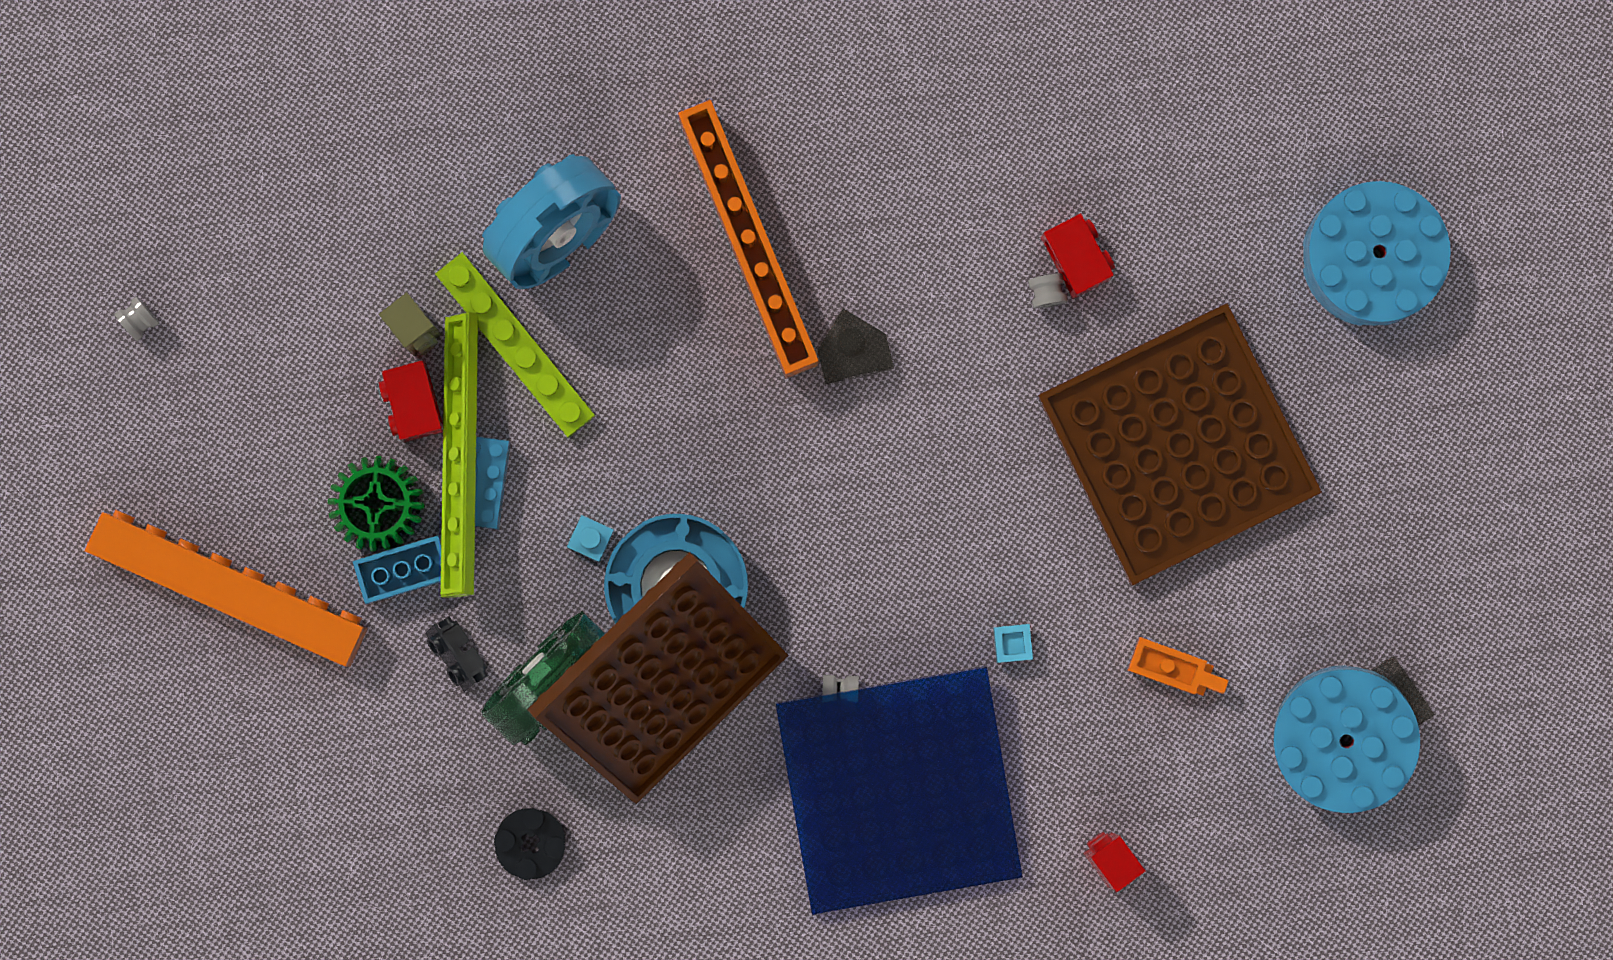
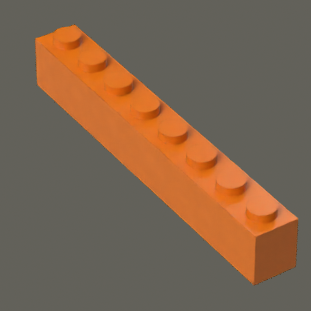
[678,100,819,379]
[84,509,368,667]

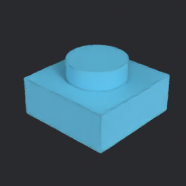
[567,515,614,562]
[993,624,1033,663]

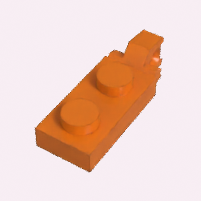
[1127,637,1229,696]

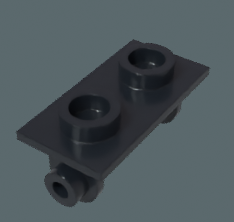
[425,616,489,692]

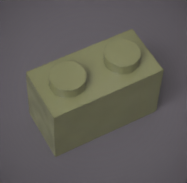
[379,292,442,356]

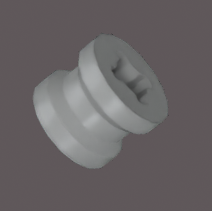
[1028,273,1068,309]
[114,296,159,341]

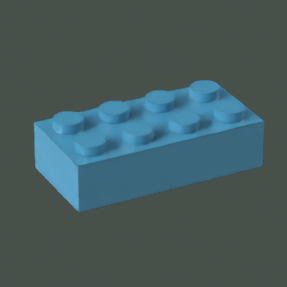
[475,437,511,530]
[352,535,441,604]

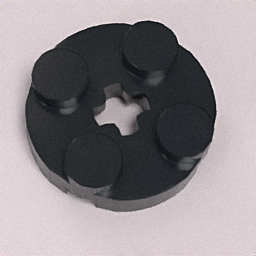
[494,808,566,880]

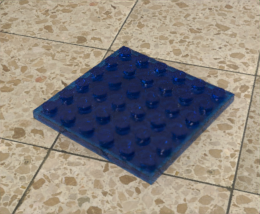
[775,666,1023,915]

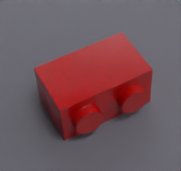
[1040,213,1115,299]
[379,360,443,443]
[1083,831,1146,893]

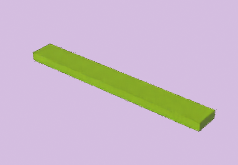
[440,312,478,598]

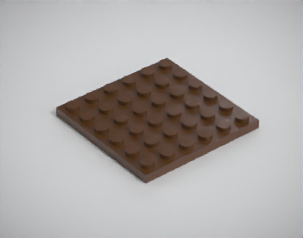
[1037,303,1322,586]
[527,552,789,804]

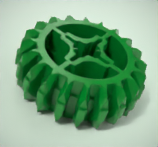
[328,456,425,552]

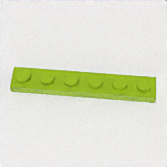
[435,252,596,438]

